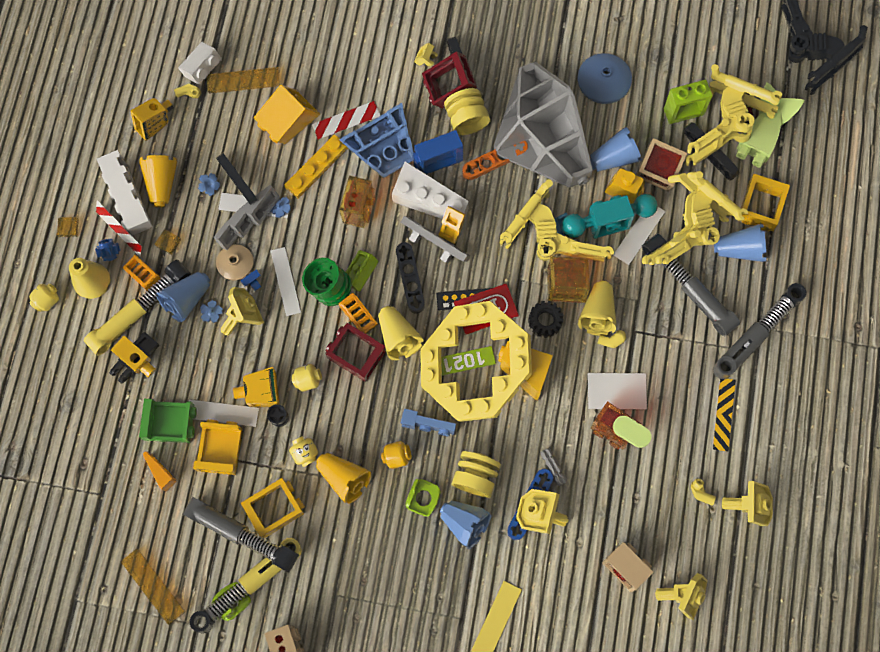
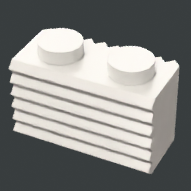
[178,42,222,84]

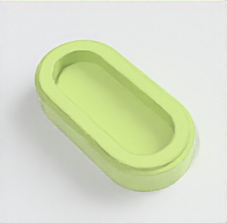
[613,416,652,448]

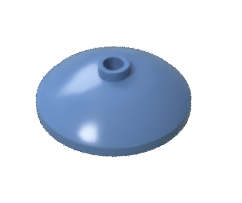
[578,53,632,104]

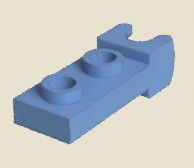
[401,409,456,436]

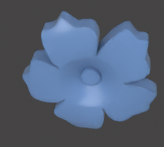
[198,173,220,196]
[270,197,291,218]
[200,300,223,323]

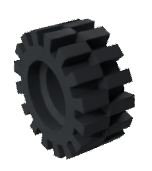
[528,301,564,338]

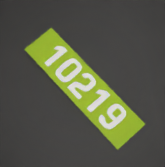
[441,346,496,376]

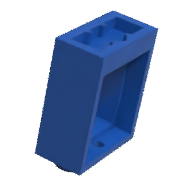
[412,130,463,175]

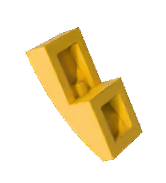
[438,206,465,244]

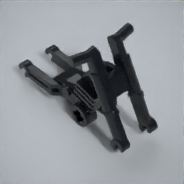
[781,0,868,95]

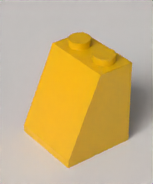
[254,84,320,144]
[498,341,553,400]

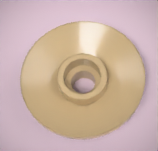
[216,244,254,281]

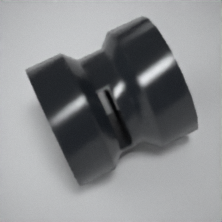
[267,404,289,427]

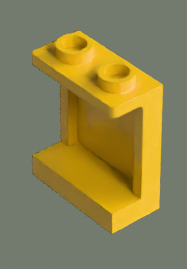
[193,419,243,475]

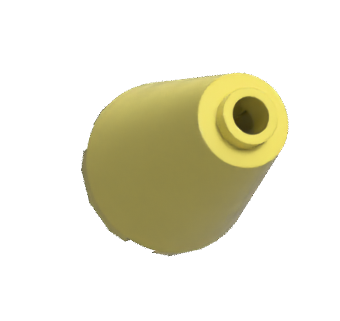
[69,258,111,299]
[578,281,617,336]
[378,306,423,361]

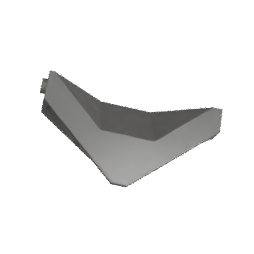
[494,61,593,188]

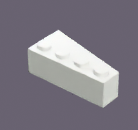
[97,150,153,236]
[392,162,469,220]

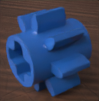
[95,239,120,261]

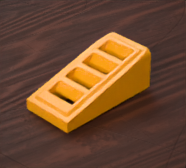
[122,254,161,291]
[339,293,378,334]
[143,451,177,492]

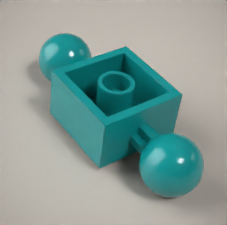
[562,194,658,239]

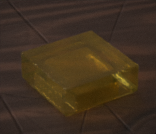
[57,217,79,237]
[154,229,181,255]

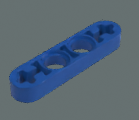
[507,469,553,540]

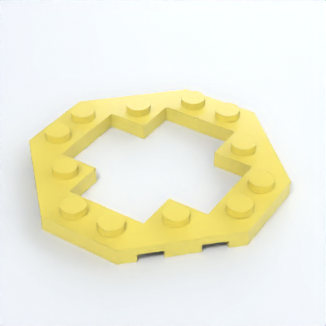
[421,301,532,422]

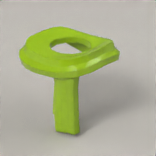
[406,479,441,516]
[212,582,251,621]

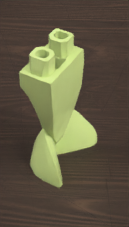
[736,82,805,168]

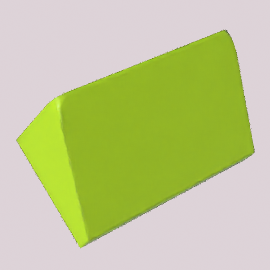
[346,250,379,292]

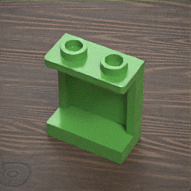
[139,398,197,443]

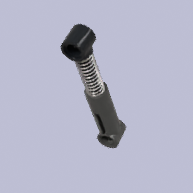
[642,233,740,337]
[713,283,807,379]
[183,497,299,573]

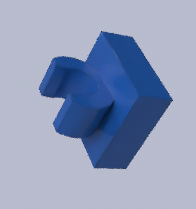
[240,270,261,291]

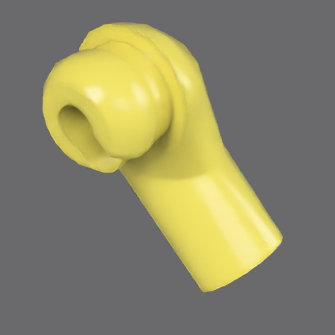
[174,84,201,98]
[597,330,626,348]
[691,478,716,506]

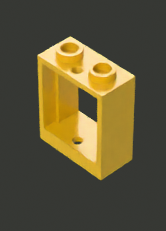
[741,174,790,231]
[241,478,305,539]

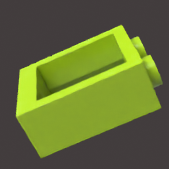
[664,80,712,125]

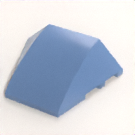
[339,103,414,178]

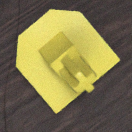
[221,287,264,336]
[722,481,773,526]
[516,489,569,534]
[655,573,707,620]

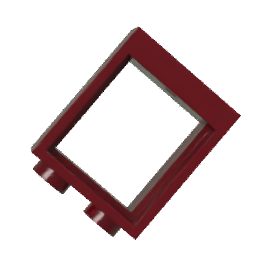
[422,51,477,109]
[325,323,386,382]

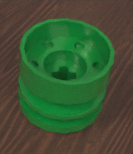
[302,258,352,306]

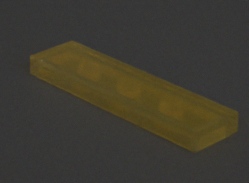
[207,67,280,94]
[120,549,186,625]

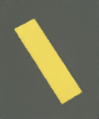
[471,581,522,652]

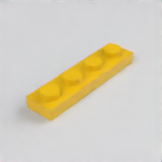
[284,134,348,199]

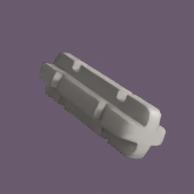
[541,448,567,486]

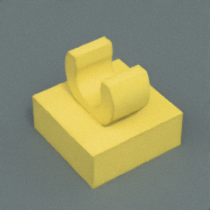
[414,43,438,66]

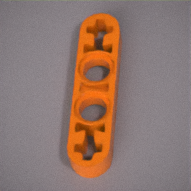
[462,140,528,180]

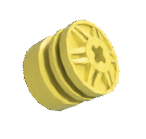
[444,88,490,136]
[451,451,501,498]

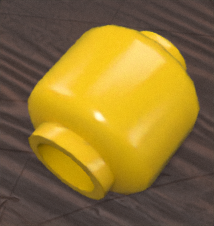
[381,441,412,469]

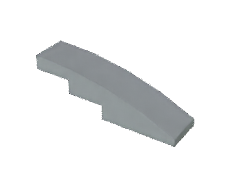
[213,185,280,250]

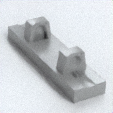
[401,216,470,263]

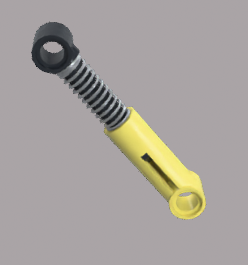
[84,260,191,356]
[189,538,302,634]

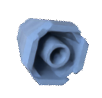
[440,500,492,550]

